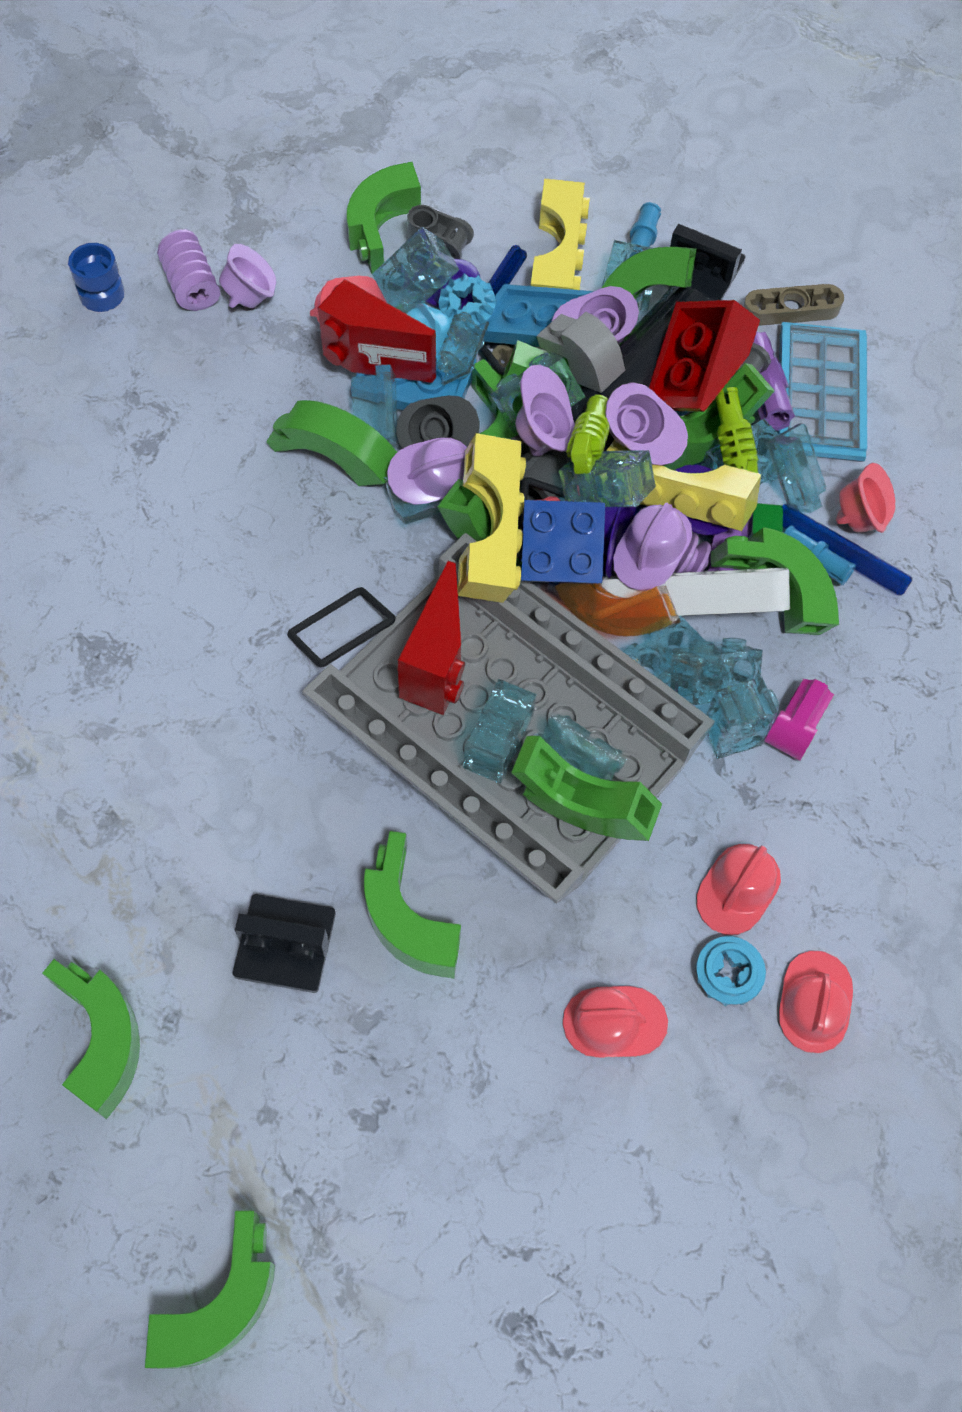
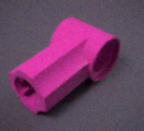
[764,679,834,761]

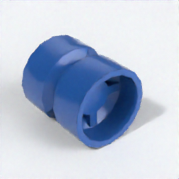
[68,243,125,312]

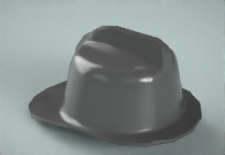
[396,395,480,448]

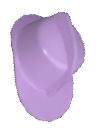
[219,244,276,308]
[552,286,639,344]
[515,365,575,456]
[605,382,688,466]
[387,438,467,505]
[613,503,692,591]

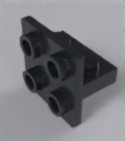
[667,223,746,301]
[232,894,336,993]

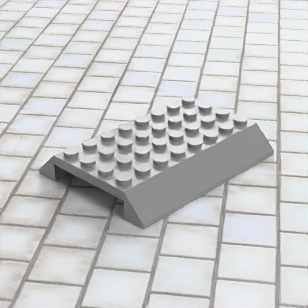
[302,533,715,904]

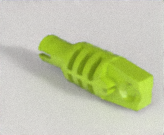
[715,387,759,473]
[567,395,610,474]

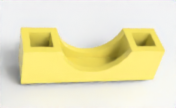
[531,178,590,290]
[457,433,526,603]
[597,440,761,531]

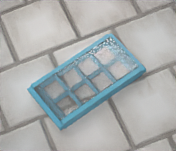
[777,322,867,461]

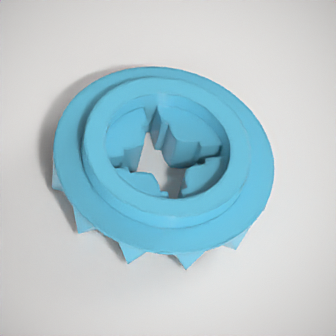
[438,273,496,329]
[695,936,766,1006]

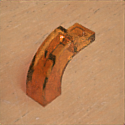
[555,582,681,636]

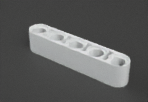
[594,568,790,619]

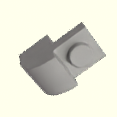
[537,312,625,393]

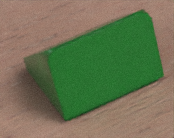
[752,503,783,535]

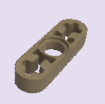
[743,284,844,326]

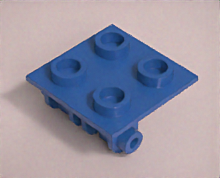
[521,500,605,584]

